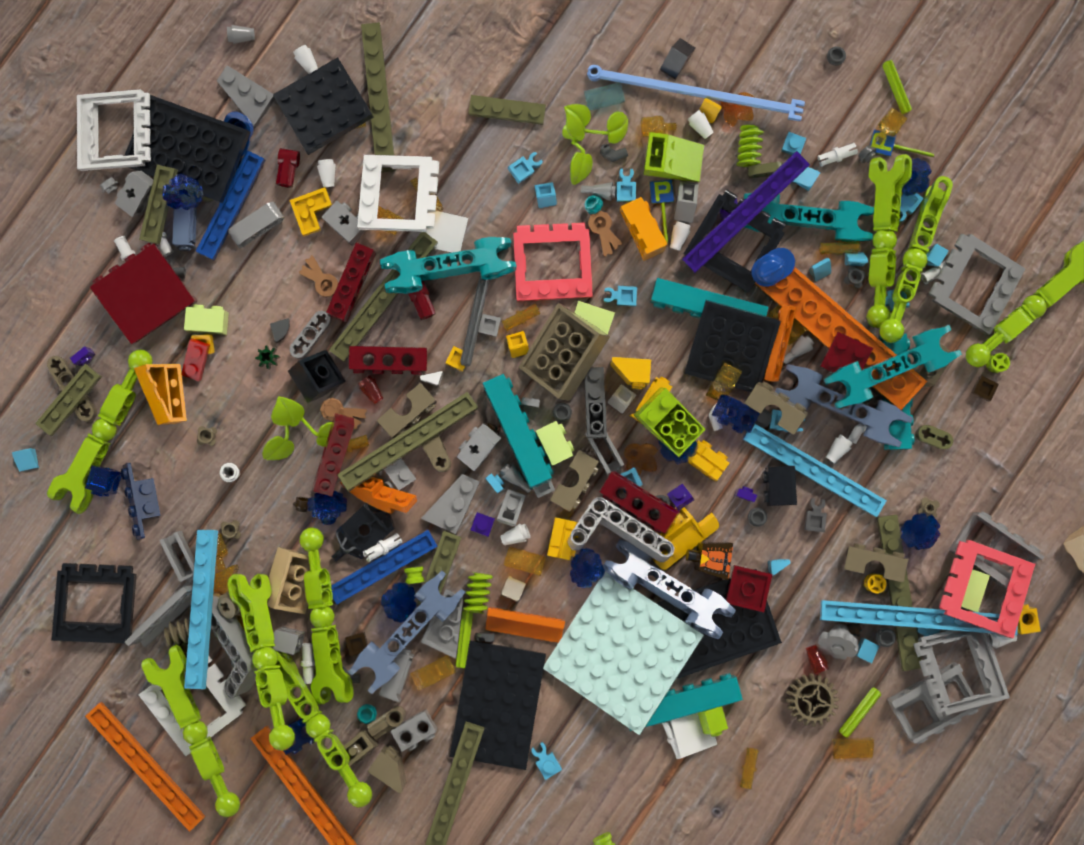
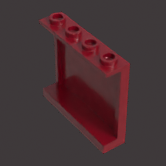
[90,243,198,344]

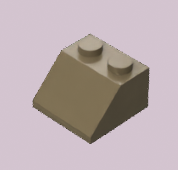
[367,744,407,794]

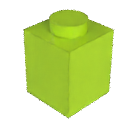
[698,706,728,737]

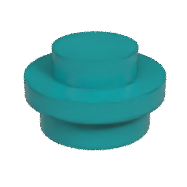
[584,195,603,214]
[357,704,377,724]

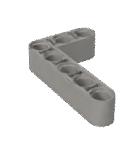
[568,497,674,562]
[211,593,258,698]

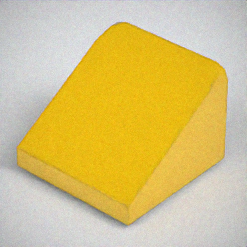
[699,98,721,124]
[506,331,529,358]

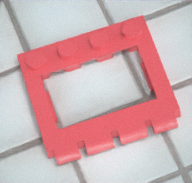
[513,222,593,301]
[939,540,1035,638]

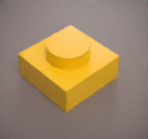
[191,333,215,354]
[445,346,465,372]

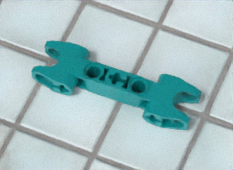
[743,193,874,242]
[380,237,517,294]
[824,325,962,409]

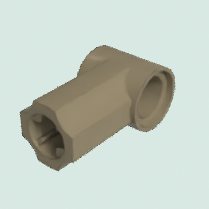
[367,706,406,740]

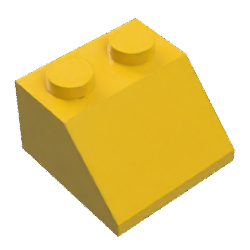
[610,357,651,389]

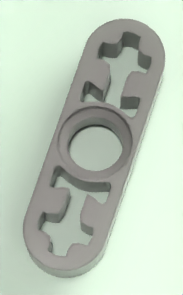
[290,311,332,359]

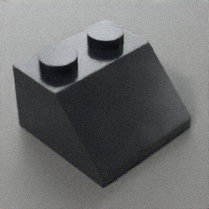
[288,350,346,403]
[762,466,797,506]

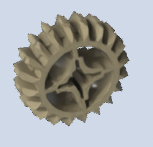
[786,673,839,727]

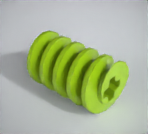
[736,125,764,167]
[463,572,493,614]

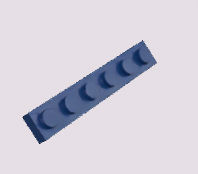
[196,150,266,260]
[331,530,438,605]

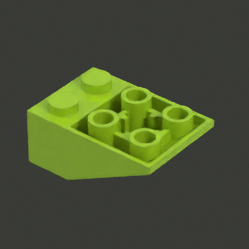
[643,132,704,182]
[634,388,706,457]

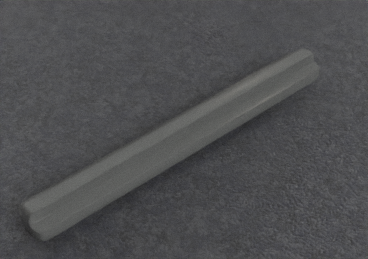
[460,275,490,366]

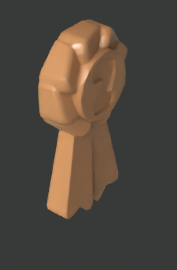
[588,211,622,257]
[299,255,338,297]
[320,398,367,429]

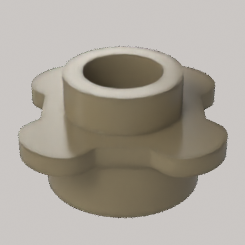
[197,426,217,446]
[918,497,940,519]
[221,520,241,540]

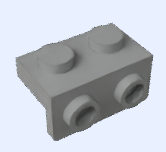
[376,458,416,490]

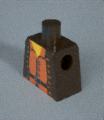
[686,542,733,580]

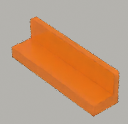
[485,607,565,643]

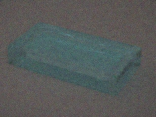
[584,82,625,111]

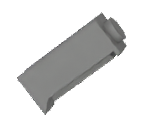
[585,433,625,475]
[159,531,195,583]
[379,648,415,702]

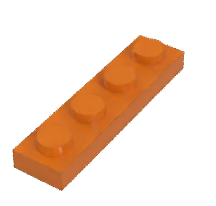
[764,304,797,382]

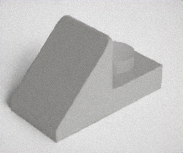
[497,490,526,527]

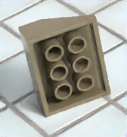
[519,303,610,401]

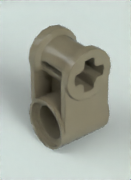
[422,434,451,472]

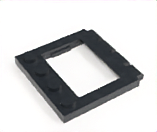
[683,189,786,292]
[51,563,137,644]

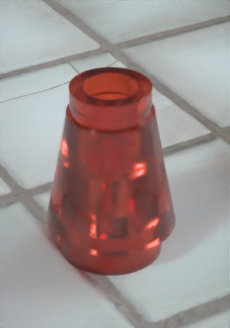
[358,375,383,404]
[805,644,829,675]

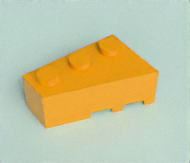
[620,197,668,261]
[134,364,187,425]

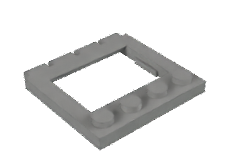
[928,234,1025,335]
[913,630,1010,716]

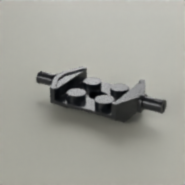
[331,503,395,562]

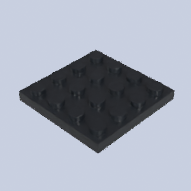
[273,57,374,155]
[684,300,781,392]

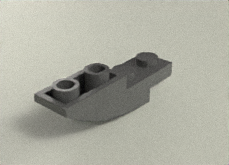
[585,367,607,438]

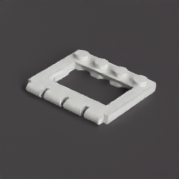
[77,89,151,171]
[357,155,439,232]
[139,656,246,756]

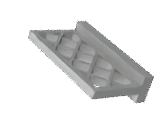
[125,581,193,647]

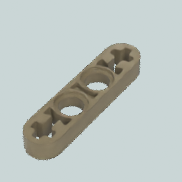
[47,356,97,421]

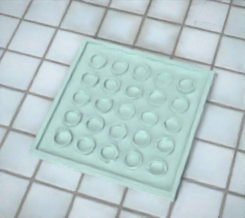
[543,571,704,735]

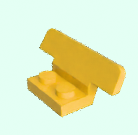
[651,507,719,570]

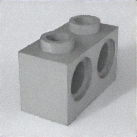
[391,709,437,752]

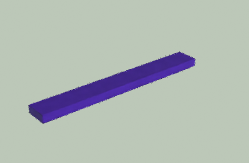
[682,151,810,273]

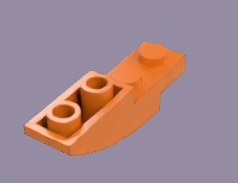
[340,477,417,514]

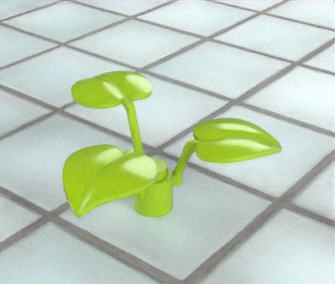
[562,104,628,185]
[262,396,332,460]

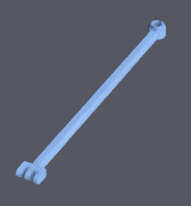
[587,65,805,121]

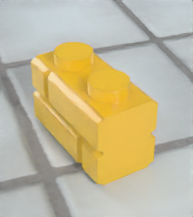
[684,440,729,482]
[547,517,579,560]

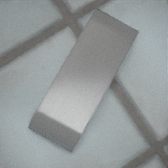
[228,201,284,248]

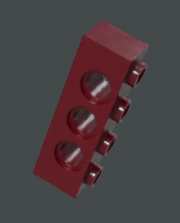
[326,243,376,323]
[349,346,427,375]
[313,413,354,496]
[599,471,680,534]

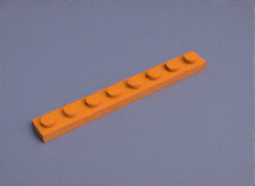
[85,702,206,832]
[250,726,357,845]

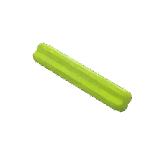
[882,60,912,114]
[456,610,473,668]
[839,687,881,738]

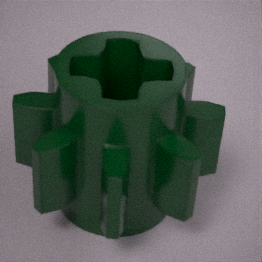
[255,345,281,370]

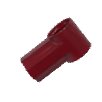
[276,148,300,188]
[408,281,436,320]

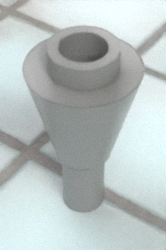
[581,182,617,201]
[784,335,815,365]
[500,463,531,493]

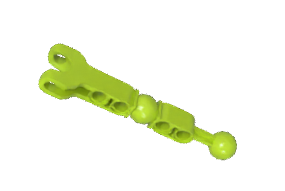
[866,154,912,329]
[879,176,953,343]
[965,240,1084,367]
[47,349,153,514]
[299,527,354,705]
[228,574,295,751]
[141,645,240,817]
[275,650,372,808]

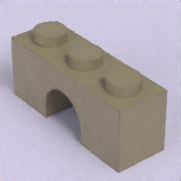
[745,382,808,435]
[377,383,437,439]
[550,450,600,512]
[844,543,908,582]

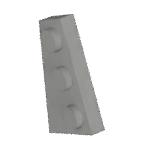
[217,65,275,128]
[421,474,480,534]
[421,589,464,659]

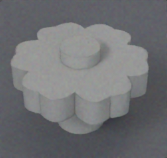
[818,624,859,659]

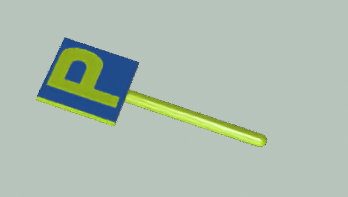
[870,129,934,157]
[649,180,674,243]

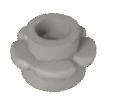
[100,177,118,194]

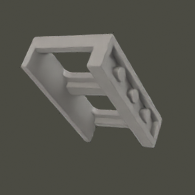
[949,511,1044,589]
[887,662,983,744]

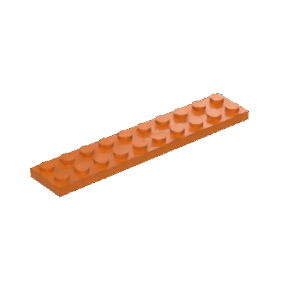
[755,267,928,410]

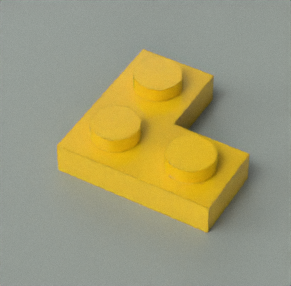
[290,187,332,237]

